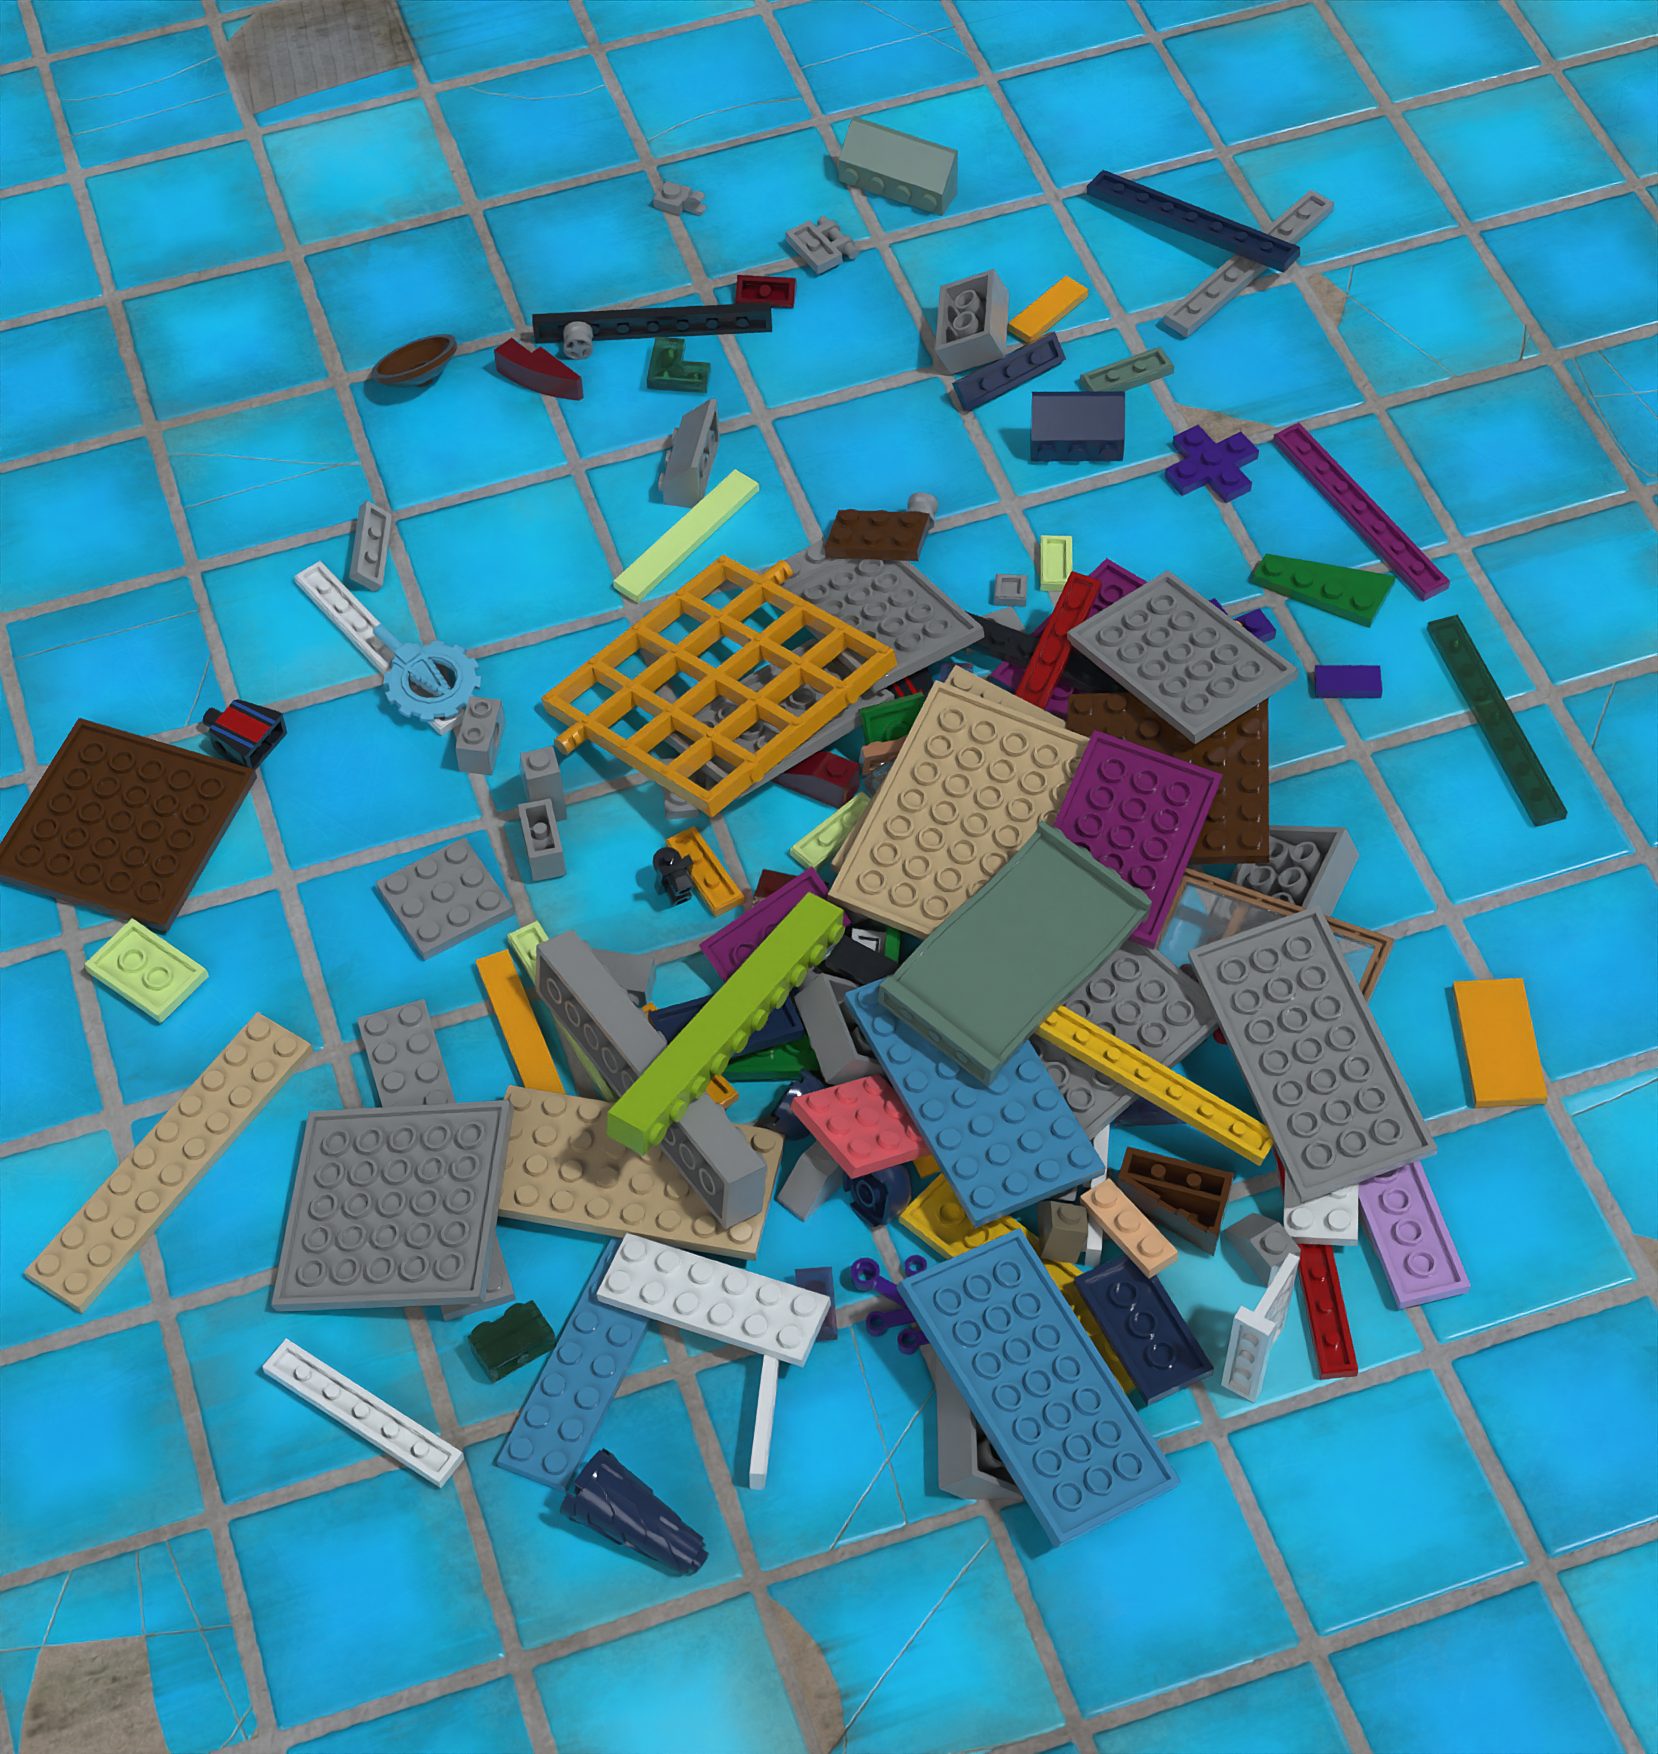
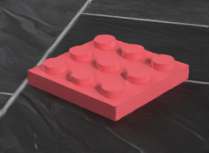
[790,1073,932,1179]

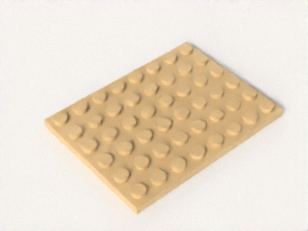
[827,680,1090,940]

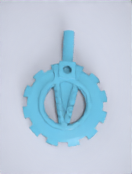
[373,624,481,722]

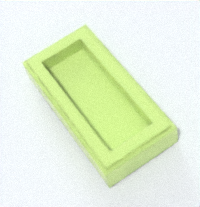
[1040,535,1073,591]

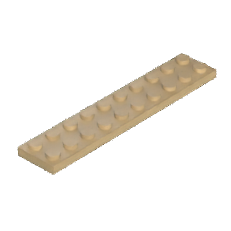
[24,1012,313,1314]

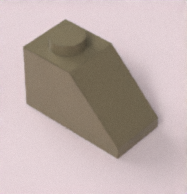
[1036,1201,1088,1264]

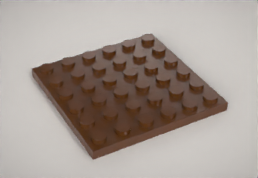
[1067,692,1270,865]
[0,718,257,933]

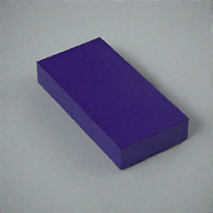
[1314,665,1383,698]

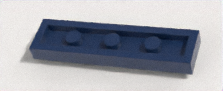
[952,332,1066,411]

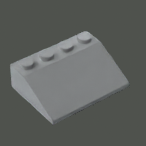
[1207,825,1359,934]

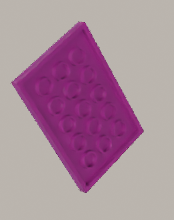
[1053,730,1223,950]

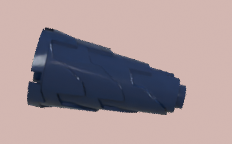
[560,1448,709,1573]

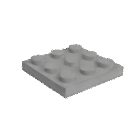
[375,837,514,961]

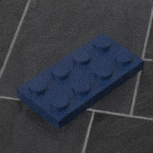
[648,994,805,1058]
[1073,1254,1214,1406]

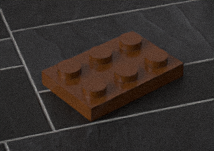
[825,509,931,561]

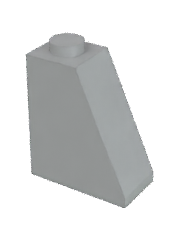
[520,746,567,822]

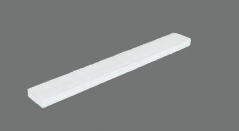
[294,561,465,736]

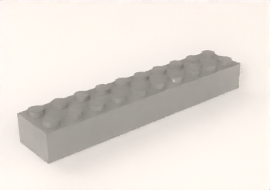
[536,929,768,1230]

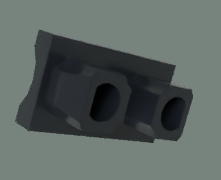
[652,847,695,907]

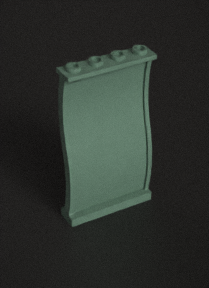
[878,820,1152,1087]

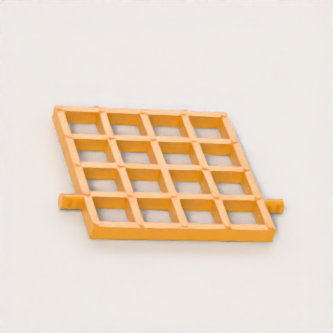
[541,554,898,818]

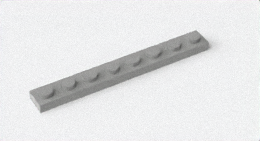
[1164,190,1334,337]

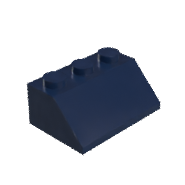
[1030,391,1125,462]

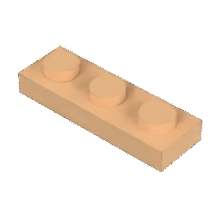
[1080,1178,1179,1279]

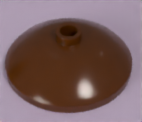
[372,334,458,387]

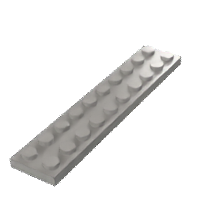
[357,999,516,1321]

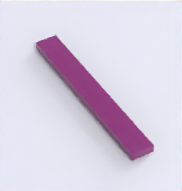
[1273,422,1450,602]

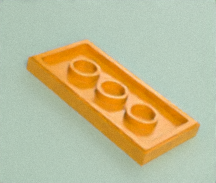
[1452,978,1548,1108]

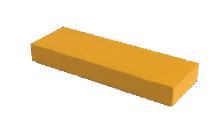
[1008,276,1089,343]
[665,826,745,918]

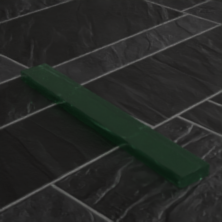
[1427,614,1568,827]

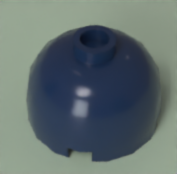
[764,1068,826,1141]
[842,1164,912,1227]

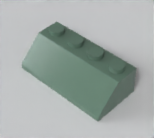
[839,116,958,216]

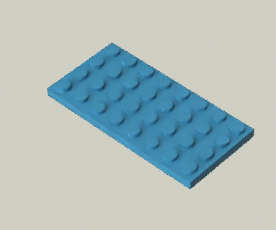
[844,974,1106,1228]
[896,1228,1181,1549]

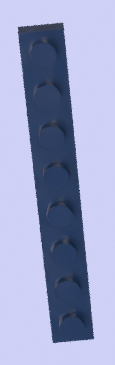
[1087,170,1300,273]

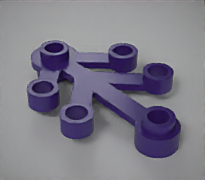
[850,1255,930,1355]

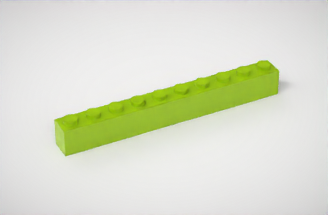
[607,892,845,1156]

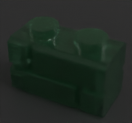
[467,1300,557,1384]

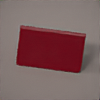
[735,275,797,308]

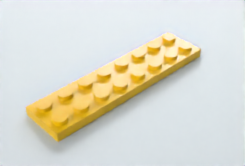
[899,1173,1136,1396]

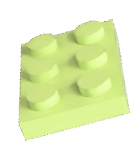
[84,918,209,1023]

